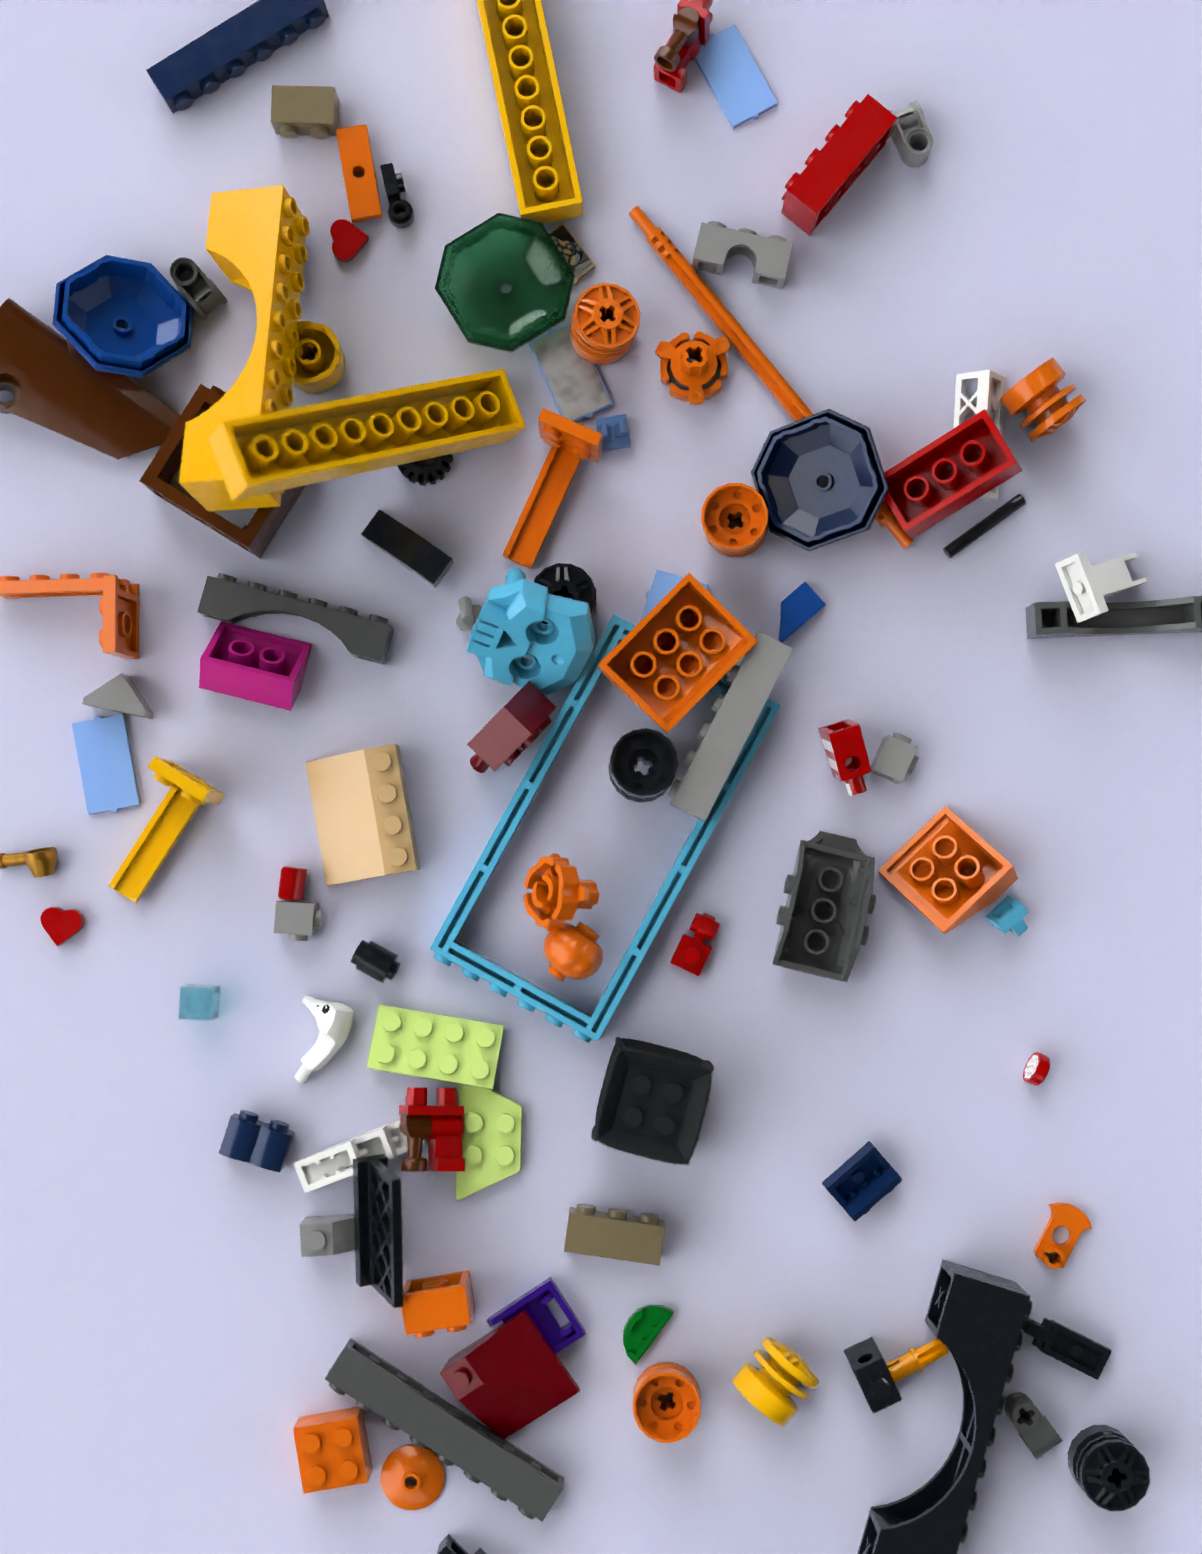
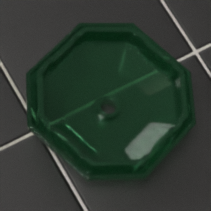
[435,213,575,353]

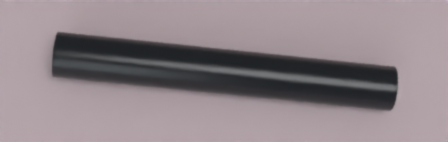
[943,494,1026,558]

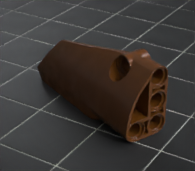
[0,298,180,460]

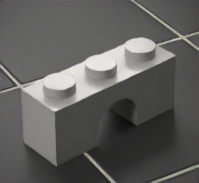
[692,221,793,289]

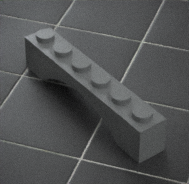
[197,573,394,665]
[1026,596,1202,639]

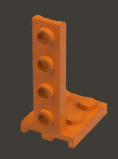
[503,408,602,570]
[0,573,139,659]

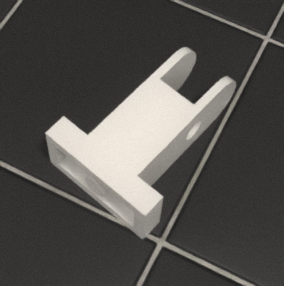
[1055,551,1148,623]

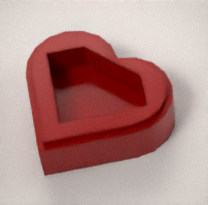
[330,219,369,262]
[40,907,85,946]

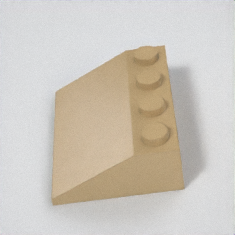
[306,744,420,886]

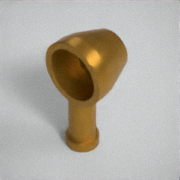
[0,847,57,877]

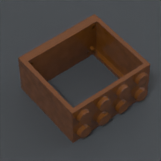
[140,384,306,558]

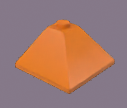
[877,806,1018,934]

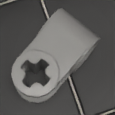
[889,100,933,168]

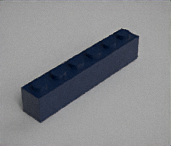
[146,0,329,114]

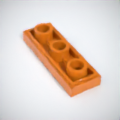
[336,124,383,223]

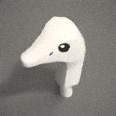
[294,995,354,1084]

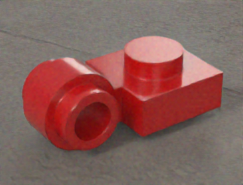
[670,912,720,976]

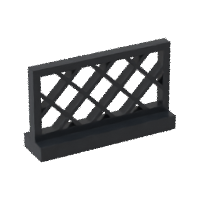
[353,1154,403,1308]

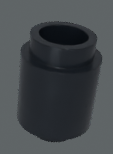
[351,940,400,983]

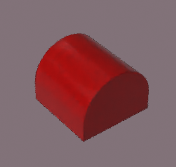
[278,866,308,901]

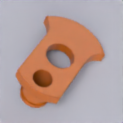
[1033,1202,1092,1269]

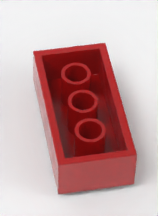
[781,94,897,236]
[884,409,1023,539]

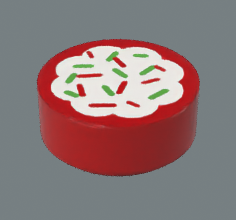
[1023,1052,1050,1086]

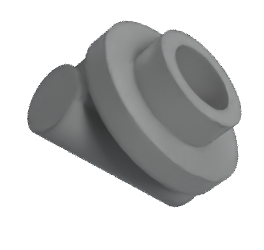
[456,596,482,631]

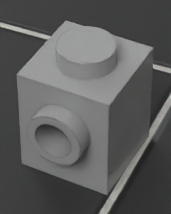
[871,733,919,784]
[274,900,323,941]

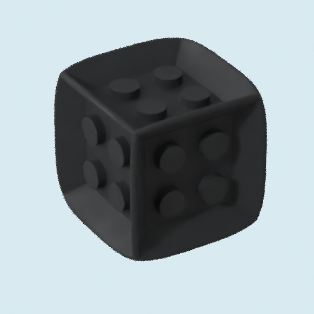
[591,1037,714,1165]

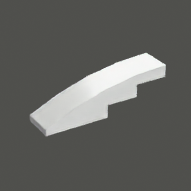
[293,1119,428,1193]

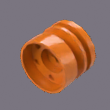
[569,283,640,365]
[999,358,1086,442]
[701,483,768,557]
[633,1362,701,1443]

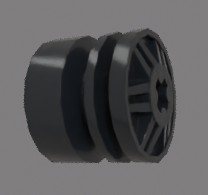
[534,563,596,624]
[609,728,679,803]
[1068,1425,1150,1511]

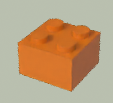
[401,1270,475,1338]
[293,1406,373,1494]

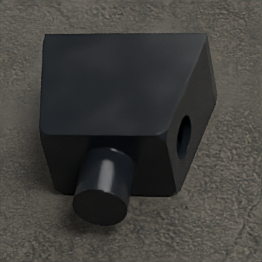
[843,1337,902,1413]

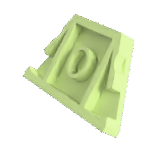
[456,1085,522,1200]

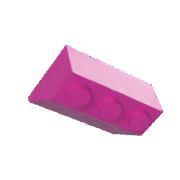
[199,621,312,711]

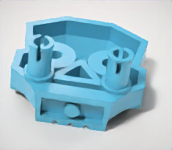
[466,568,595,696]

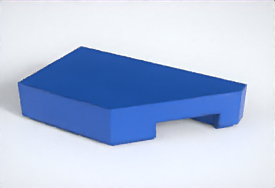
[778,582,826,643]

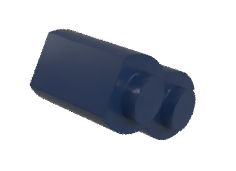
[219,1110,295,1172]

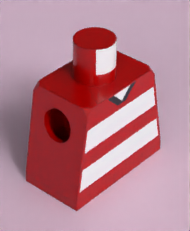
[818,719,871,796]

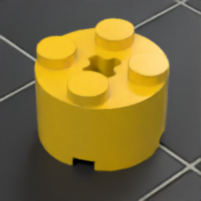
[292,321,345,394]

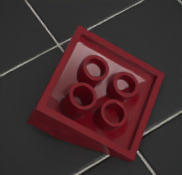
[440,1310,580,1440]

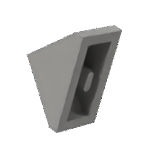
[82,673,153,719]

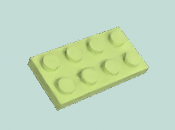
[366,1005,504,1090]

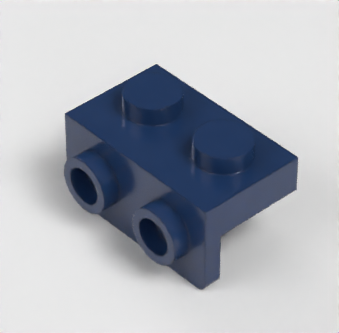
[822,1141,902,1221]

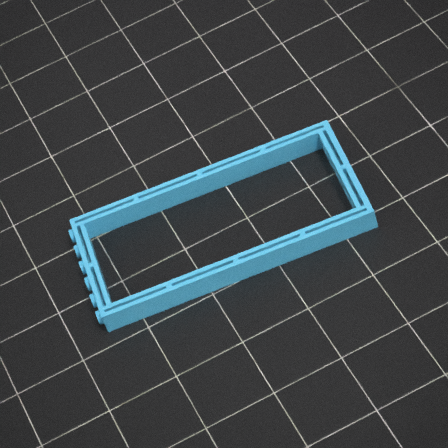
[430,614,781,1043]

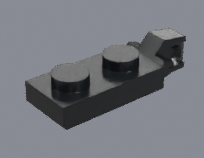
[1021,1318,1112,1380]

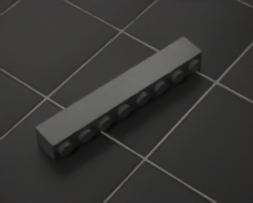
[325,1338,564,1522]

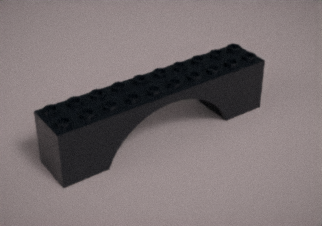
[857,1259,1032,1554]

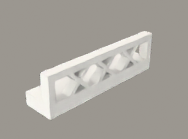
[953,370,1005,501]

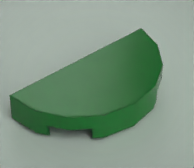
[623,1305,674,1365]

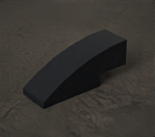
[361,509,454,588]

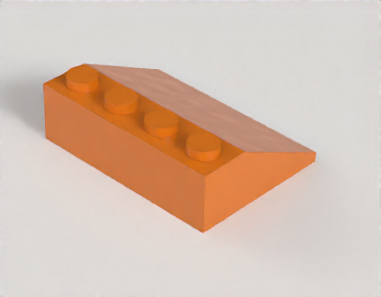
[596,573,758,733]

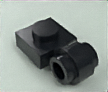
[380,163,414,228]

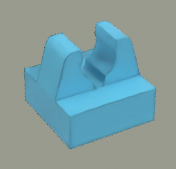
[985,896,1028,937]

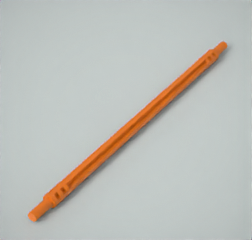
[629,206,914,549]

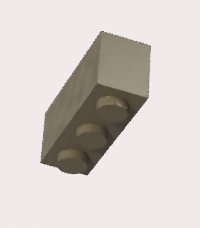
[564,1204,665,1266]

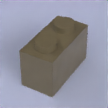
[271,85,339,139]

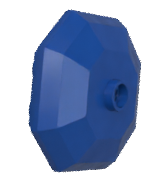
[52,255,193,378]

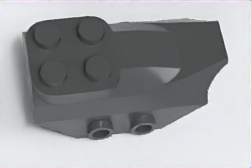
[772,831,876,982]

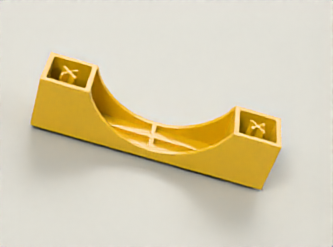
[179,185,310,511]

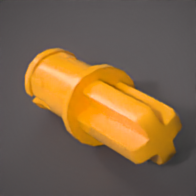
[886,1338,949,1383]

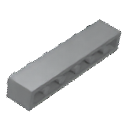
[668,631,793,822]

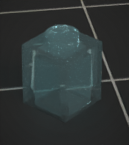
[178,984,220,1021]

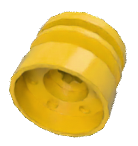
[732,1336,819,1427]

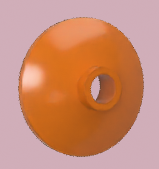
[381,1444,445,1510]

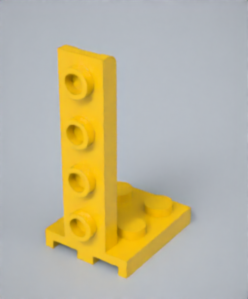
[109,756,225,903]

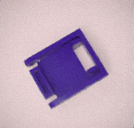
[487,1277,586,1354]

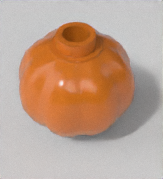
[544,921,603,981]

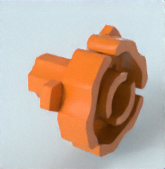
[655,331,731,405]
[523,853,600,931]

